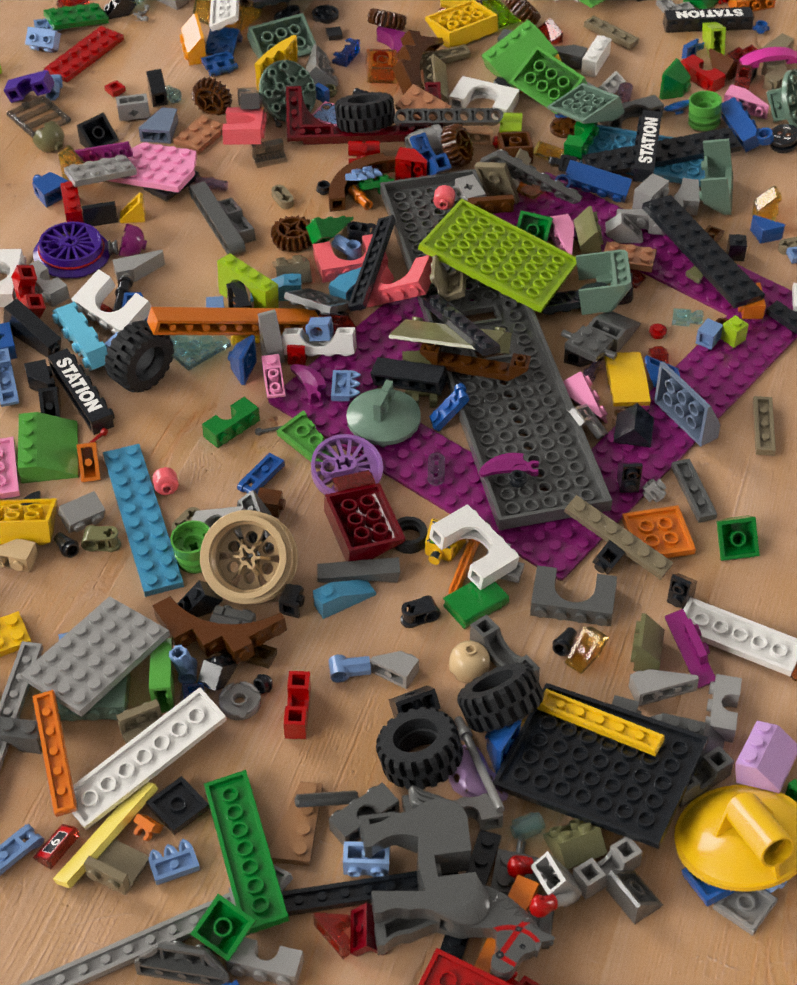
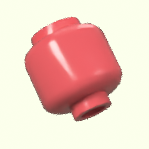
[433,185,456,210]
[153,467,179,495]

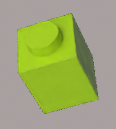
[721,315,749,348]

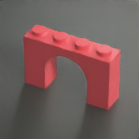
[222,107,267,145]
[313,234,388,283]
[367,255,432,307]

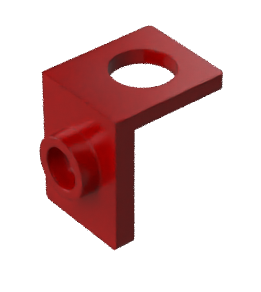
[287,345,307,366]

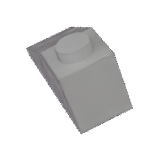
[113,250,165,282]
[258,309,285,363]
[628,669,699,706]

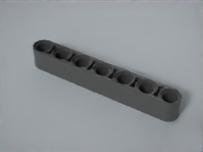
[393,108,503,127]
[188,181,246,255]

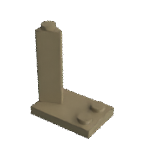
[474,148,532,204]

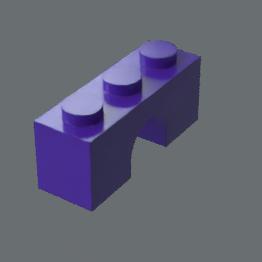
[3,70,55,103]

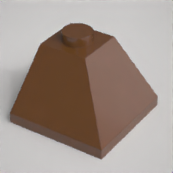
[709,48,740,81]

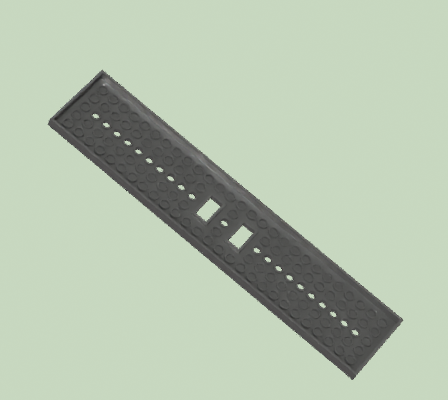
[380,169,612,531]

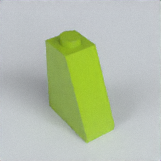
[702,22,726,58]

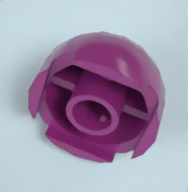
[119,223,147,257]

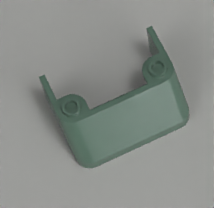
[699,139,733,215]
[576,250,632,315]

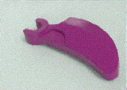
[290,364,327,405]
[479,453,539,477]

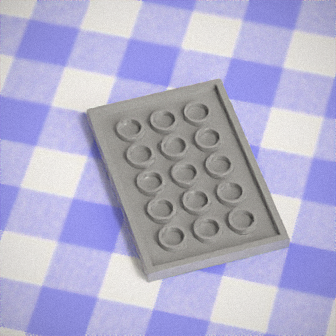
[20,596,170,717]

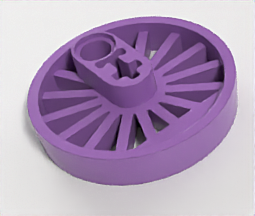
[311,434,383,495]

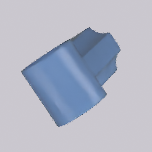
[45,74,63,101]
[332,234,362,260]
[169,645,198,684]
[328,655,371,682]

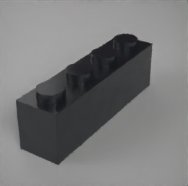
[370,357,448,395]

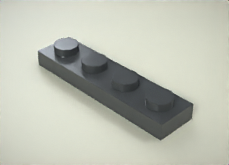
[671,459,717,523]

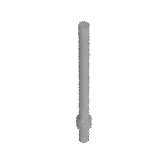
[454,716,505,813]

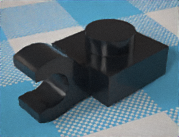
[548,154,578,172]

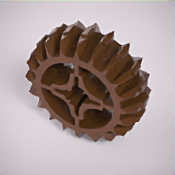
[505,0,541,25]
[368,8,407,30]
[191,77,233,116]
[441,124,474,168]
[271,215,312,253]

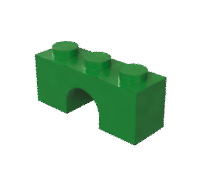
[564,121,600,160]
[202,396,260,448]

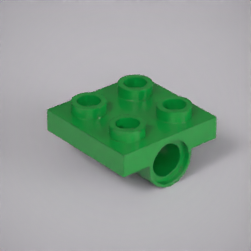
[357,174,394,195]

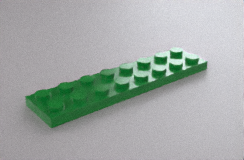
[204,770,290,936]

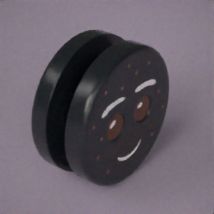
[770,124,797,153]

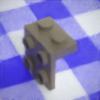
[272,255,312,283]
[430,255,466,302]
[116,699,162,744]
[84,840,149,895]

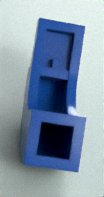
[409,132,452,176]

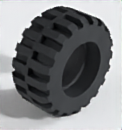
[335,92,395,133]
[105,320,174,393]
[457,662,544,733]
[376,707,463,790]

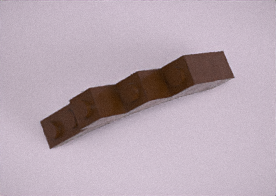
[392,30,444,95]
[152,596,287,664]

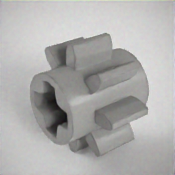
[643,479,667,502]

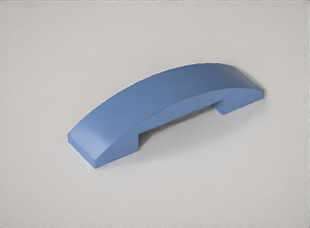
[0,348,19,407]

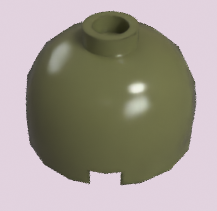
[33,121,65,153]

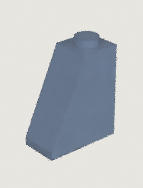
[139,108,178,144]

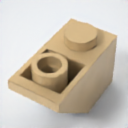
[0,539,38,572]

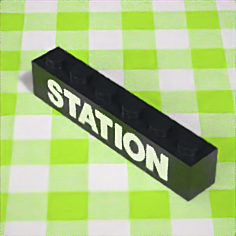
[663,7,754,33]
[630,110,662,182]
[47,349,115,435]

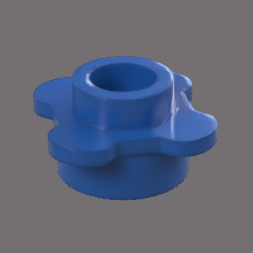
[752,20,770,34]

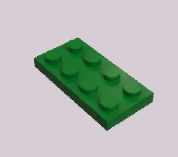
[43,3,109,30]

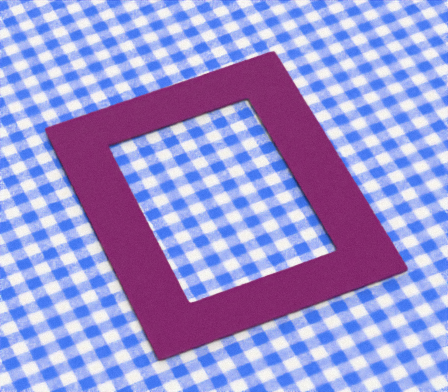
[268,172,797,581]

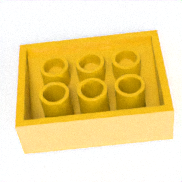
[425,0,498,48]
[0,498,57,545]

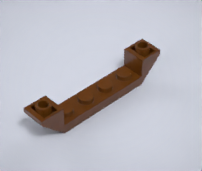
[420,343,531,381]

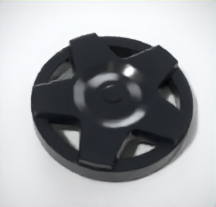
[312,5,339,24]

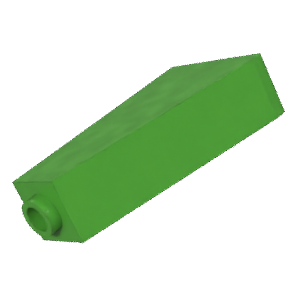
[149,638,175,713]

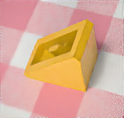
[119,192,146,223]

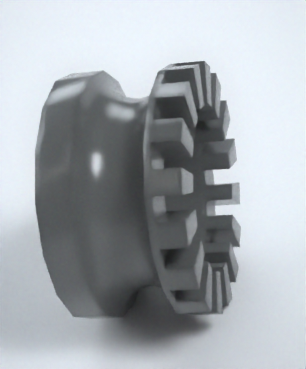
[108,240,118,255]

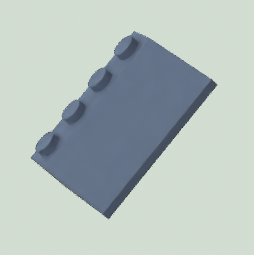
[654,361,721,447]

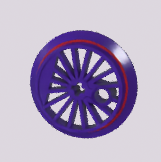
[33,222,110,278]

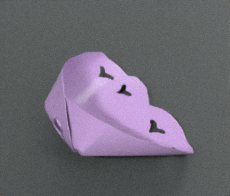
[448,745,508,801]

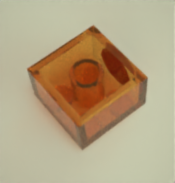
[365,49,398,84]

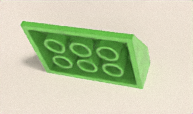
[481,20,558,88]
[509,46,587,115]
[18,412,79,483]

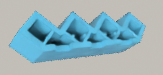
[52,302,108,371]

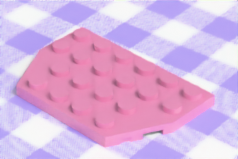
[108,142,197,193]

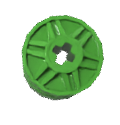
[688,91,722,131]
[170,520,210,574]

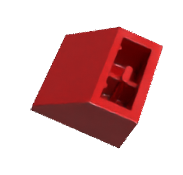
[395,147,427,180]

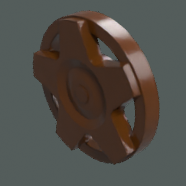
[550,117,577,138]

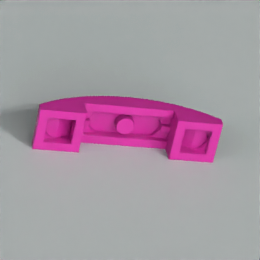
[740,47,797,70]

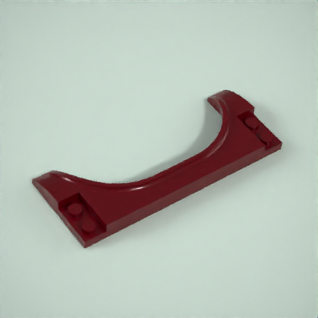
[286,82,443,145]

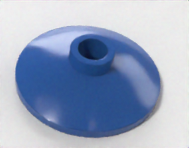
[663,100,689,115]

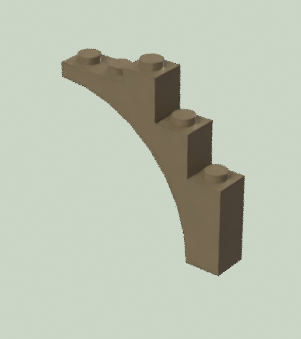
[761,33,795,90]

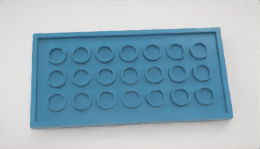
[580,125,705,187]

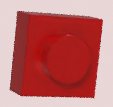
[104,80,126,98]

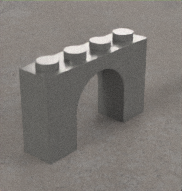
[530,565,617,626]

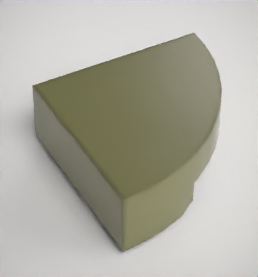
[686,266,703,284]

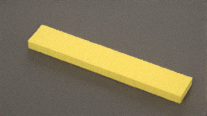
[53,782,158,888]

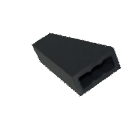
[3,299,61,358]

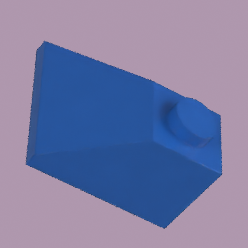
[228,335,257,385]
[485,720,521,774]

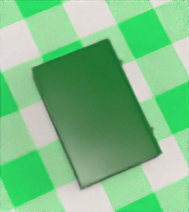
[443,582,509,629]

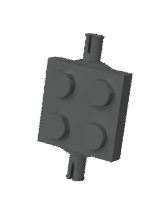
[561,326,617,362]
[491,840,539,896]

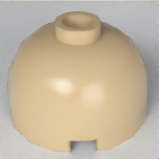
[449,641,490,683]

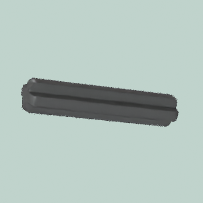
[294,790,359,808]

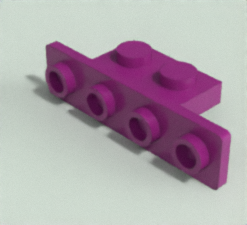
[69,141,133,165]
[665,609,715,689]

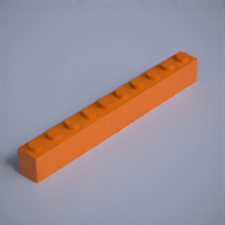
[147,307,319,336]

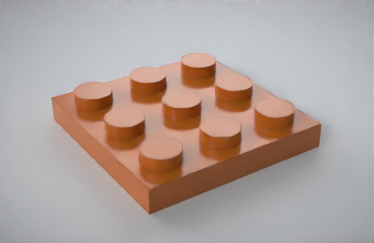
[622,505,696,558]

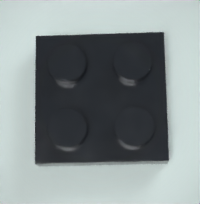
[146,776,210,835]

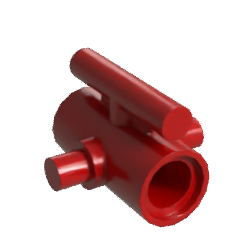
[348,141,380,164]

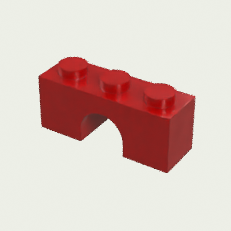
[681,54,726,92]
[60,181,84,223]
[11,265,46,319]
[283,671,311,739]

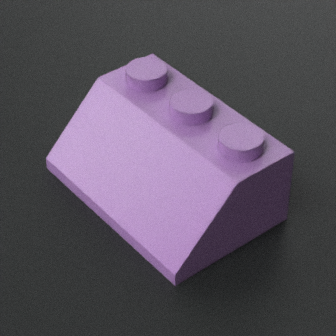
[735,721,797,793]

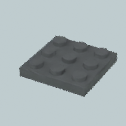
[284,288,349,315]

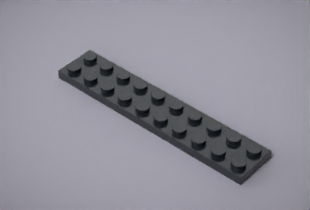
[581,127,742,175]
[642,195,765,309]

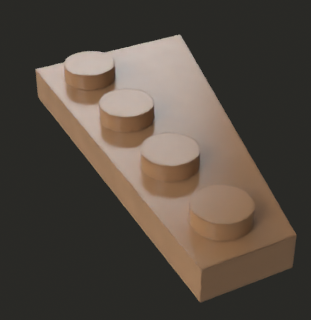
[269,781,323,866]

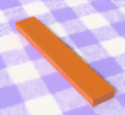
[32,690,78,817]
[474,875,540,974]

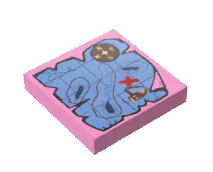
[312,101,338,128]

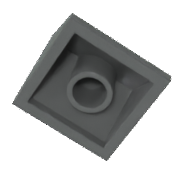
[606,870,663,925]

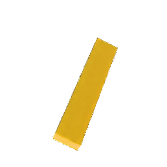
[537,689,665,756]

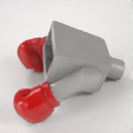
[507,851,582,918]

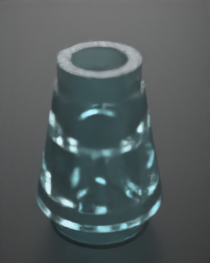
[165,85,182,103]

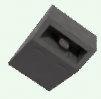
[587,311,641,353]

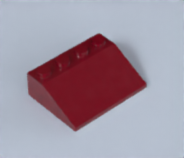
[324,483,406,561]

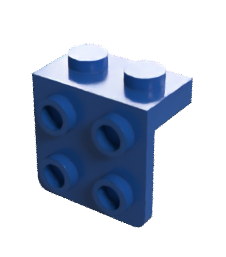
[205,27,243,56]

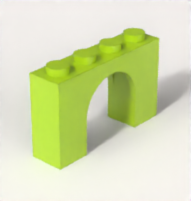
[217,253,279,308]

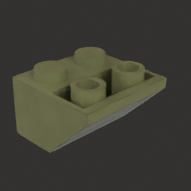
[573,206,603,255]
[630,613,665,671]
[543,819,607,869]

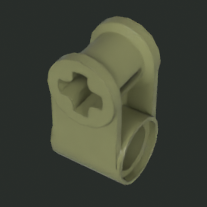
[81,525,121,552]

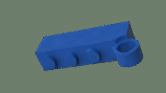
[721,97,774,152]
[555,160,632,203]

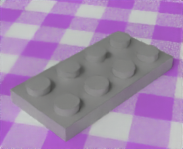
[64,155,137,187]

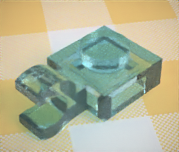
[672,308,703,326]

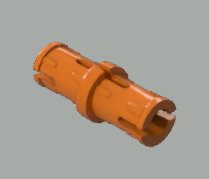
[348,185,373,210]

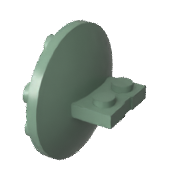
[259,60,316,122]
[766,69,797,128]
[347,380,421,447]

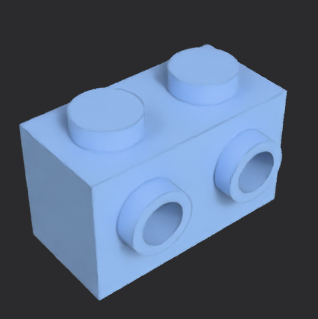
[25,27,61,53]
[343,841,390,877]

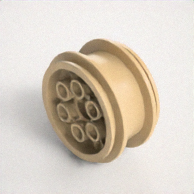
[200,510,298,604]

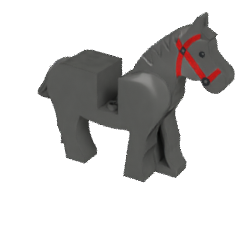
[359,786,555,981]

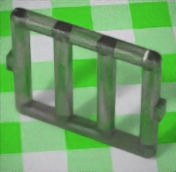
[7,96,71,138]

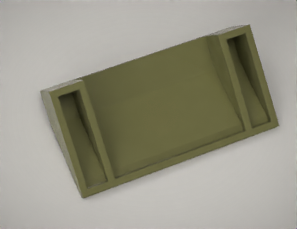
[389,317,512,355]

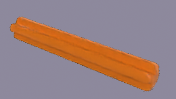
[449,539,480,594]

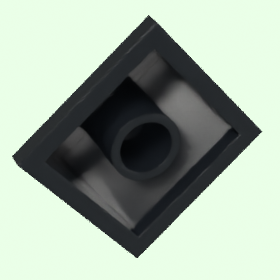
[77,112,119,148]
[82,201,118,226]
[613,403,654,447]

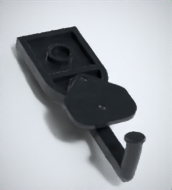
[542,273,633,315]

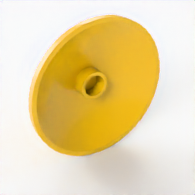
[674,784,797,892]

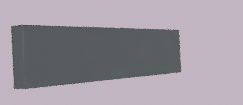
[218,197,256,244]
[317,557,400,583]

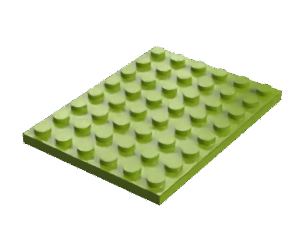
[418,198,577,313]

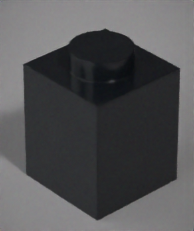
[726,234,747,261]

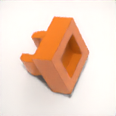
[133,813,164,841]

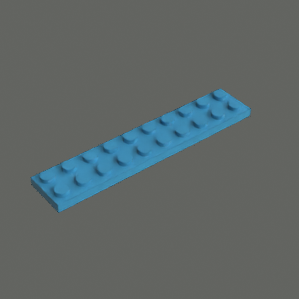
[103,444,184,597]

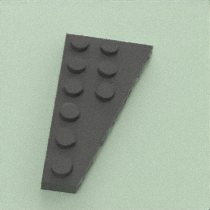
[480,149,582,204]

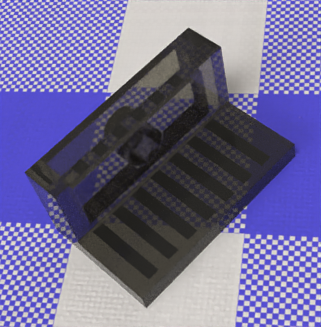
[251,138,288,168]

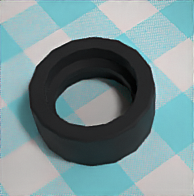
[394,516,427,554]

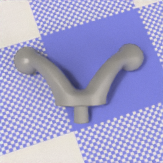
[133,4,150,21]

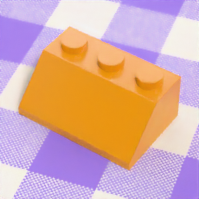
[179,13,206,66]

